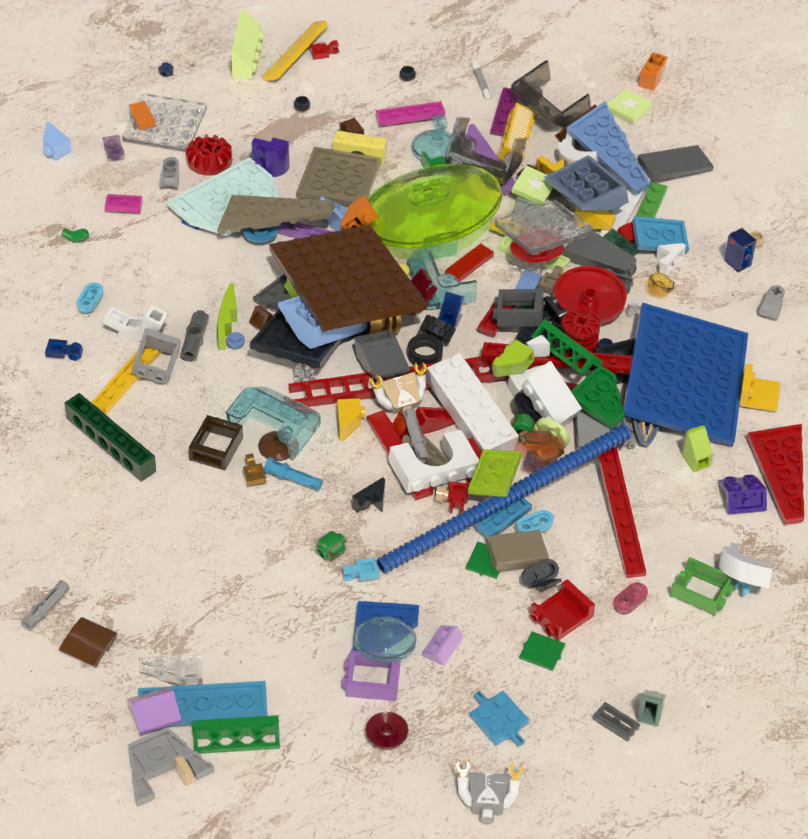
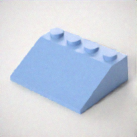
[278,296,369,349]

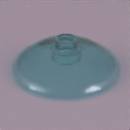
[411,129,462,164]
[354,616,416,662]

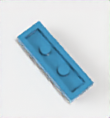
[476,498,532,539]

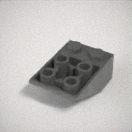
[355,330,410,379]

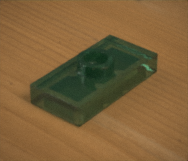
[603,228,639,257]

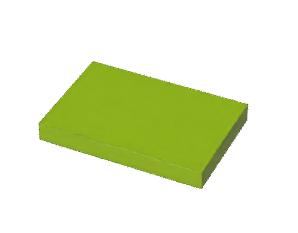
[468,449,522,497]

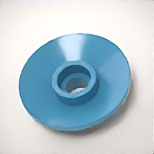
[243,226,278,243]

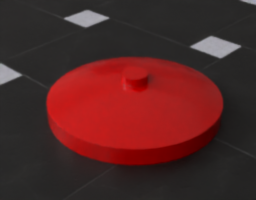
[553,266,627,324]

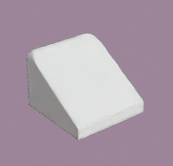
[526,335,550,357]

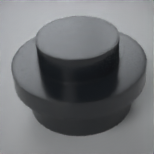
[399,66,416,81]
[294,96,310,111]

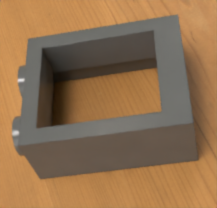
[493,289,544,327]

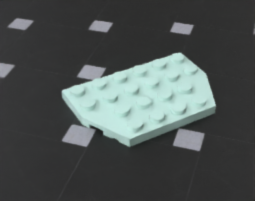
[168,157,280,236]

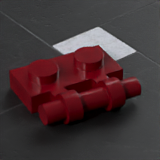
[411,268,438,316]

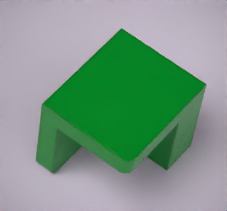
[421,151,446,177]

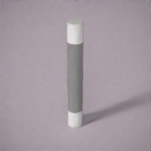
[472,62,491,99]

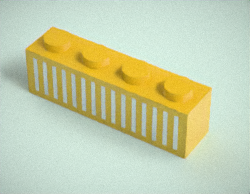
[497,103,535,166]

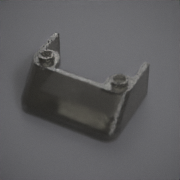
[511,60,591,129]
[445,117,528,187]

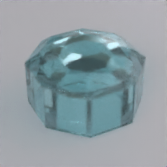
[433,113,448,131]

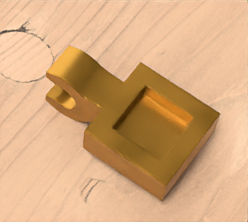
[243,453,266,487]

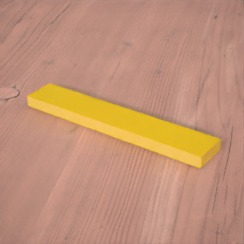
[262,20,328,81]
[91,346,163,415]

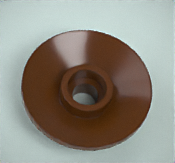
[258,431,297,461]

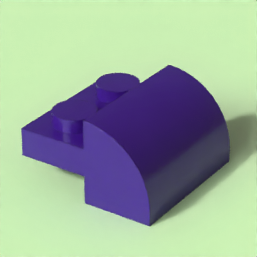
[252,138,290,177]

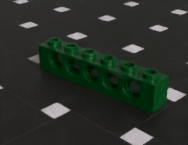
[64,393,156,481]

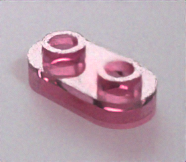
[613,582,648,615]

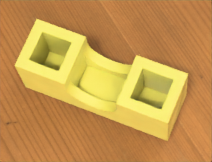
[333,131,387,165]

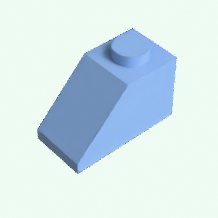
[43,122,72,161]

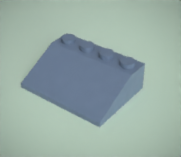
[544,155,629,211]

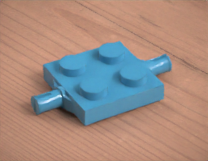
[469,691,529,747]

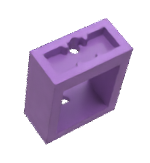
[342,650,401,701]

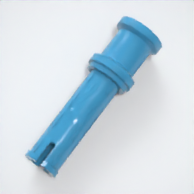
[264,457,323,491]

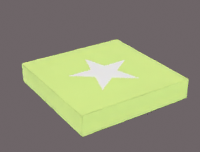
[607,89,653,124]
[511,166,554,206]

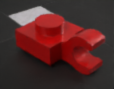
[310,40,339,60]

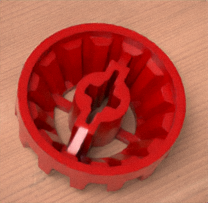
[186,134,233,176]

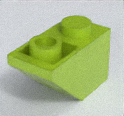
[492,339,534,377]
[682,425,713,472]

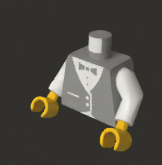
[455,760,523,824]

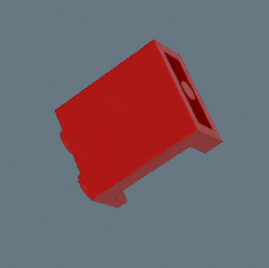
[530,579,595,641]

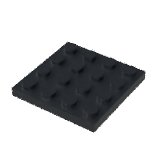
[249,309,343,369]

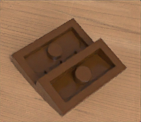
[58,617,118,668]

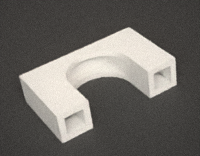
[388,430,479,493]

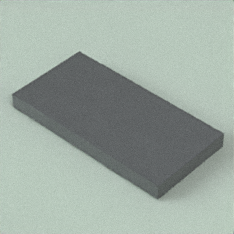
[637,145,714,181]

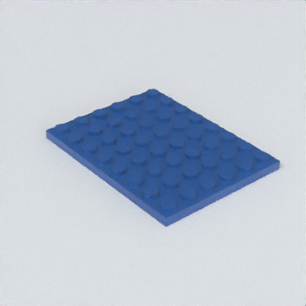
[623,302,748,447]

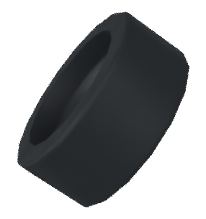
[408,333,443,365]

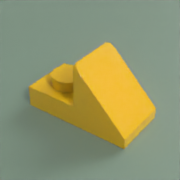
[536,156,564,175]

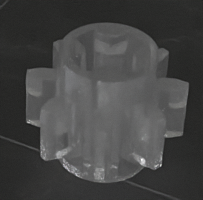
[292,363,316,383]

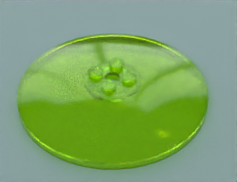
[368,164,502,248]

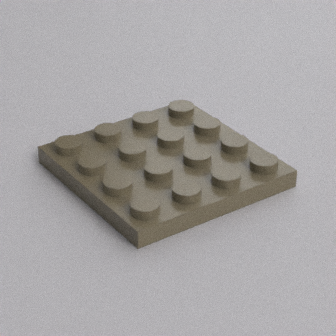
[296,146,381,206]

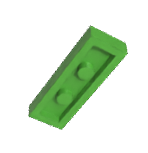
[636,182,668,218]

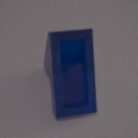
[439,292,465,329]

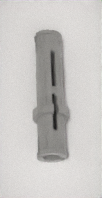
[403,408,430,463]
[21,580,70,630]

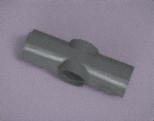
[181,310,209,361]

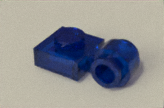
[45,339,83,361]

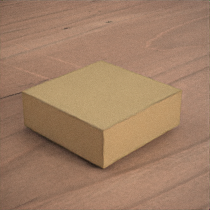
[174,756,193,786]

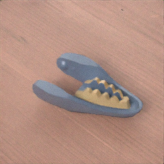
[632,418,660,445]

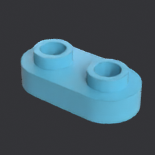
[77,282,103,313]
[516,510,554,532]

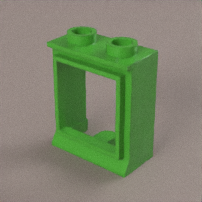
[670,557,735,617]

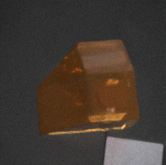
[520,431,565,466]

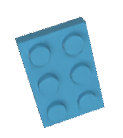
[632,216,689,254]

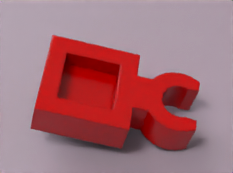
[448,482,469,514]

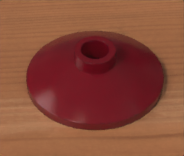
[366,712,409,749]

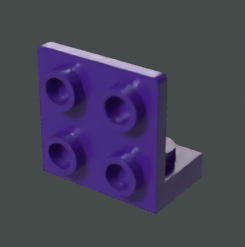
[718,475,767,514]

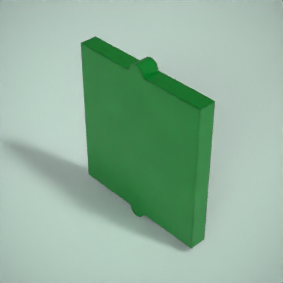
[466,541,500,579]
[519,631,566,671]

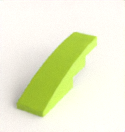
[218,283,238,350]

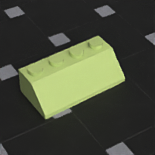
[231,10,264,79]

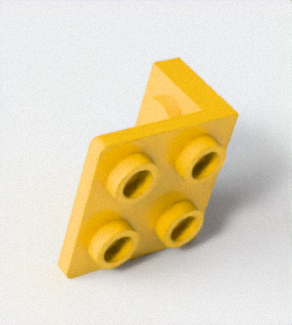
[739,363,780,412]

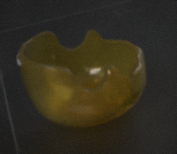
[647,272,675,298]

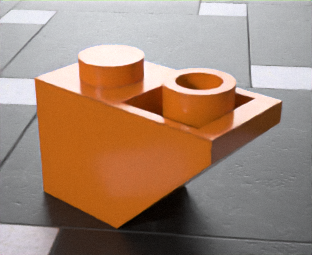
[639,52,668,91]
[341,195,379,229]

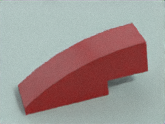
[393,407,455,436]

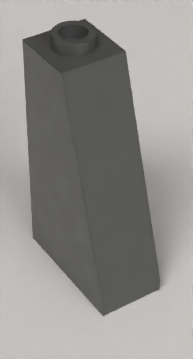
[563,226,637,276]

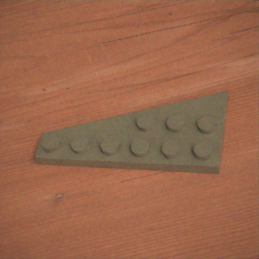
[217,195,335,235]

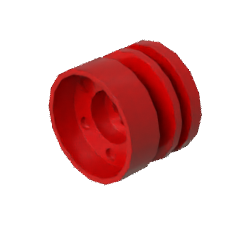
[559,309,601,352]

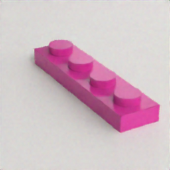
[376,101,446,126]

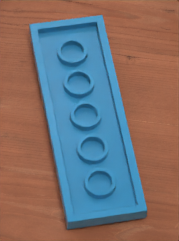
[138,681,268,727]

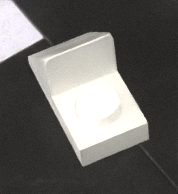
[657,243,686,277]

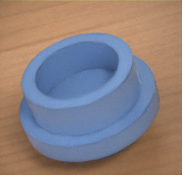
[226,332,245,349]

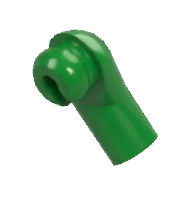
[61,228,89,243]

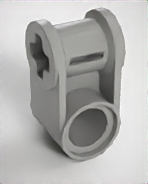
[160,157,180,189]
[759,285,785,320]

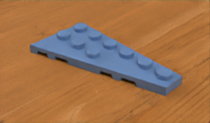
[567,101,649,195]

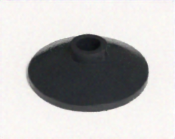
[514,392,542,422]

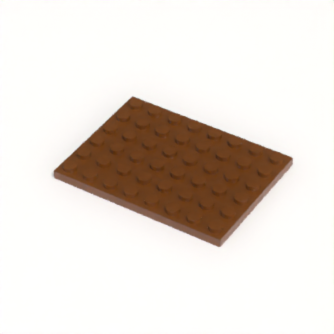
[269,225,427,332]

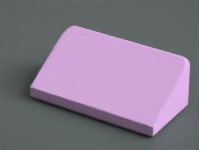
[422,625,463,665]

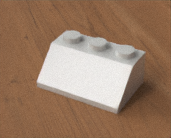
[522,361,582,427]

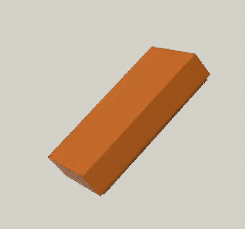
[129,101,156,130]

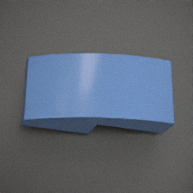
[515,269,542,289]

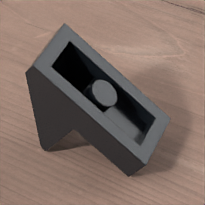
[352,477,385,513]

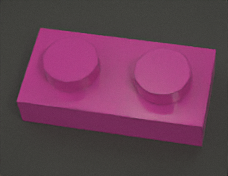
[105,194,143,213]

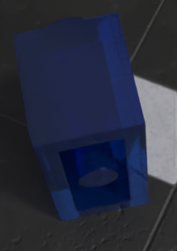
[724,228,756,273]

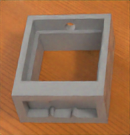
[131,328,181,384]

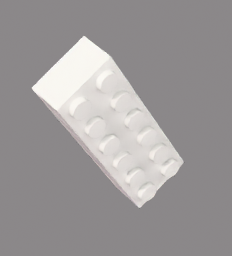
[426,353,519,452]

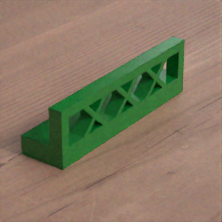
[531,319,603,376]
[192,715,280,754]

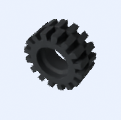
[420,315,456,344]

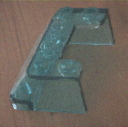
[226,386,321,461]

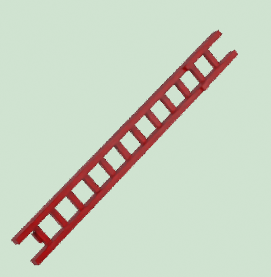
[288,356,533,409]

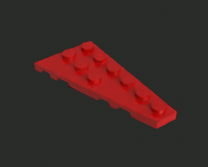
[747,424,804,525]

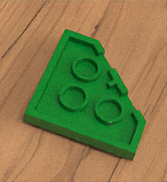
[571,366,625,429]

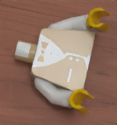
[369,362,427,414]

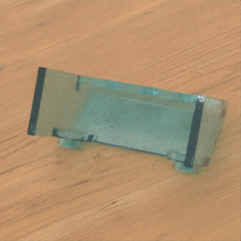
[406,233,477,311]

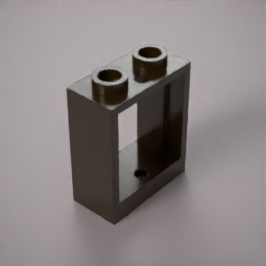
[189,415,243,471]

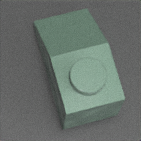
[638,689,666,727]

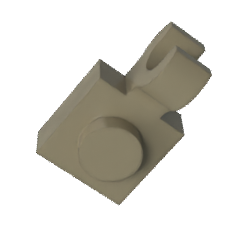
[538,265,563,294]

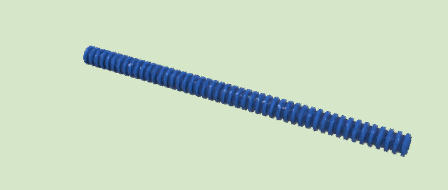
[377,424,631,574]

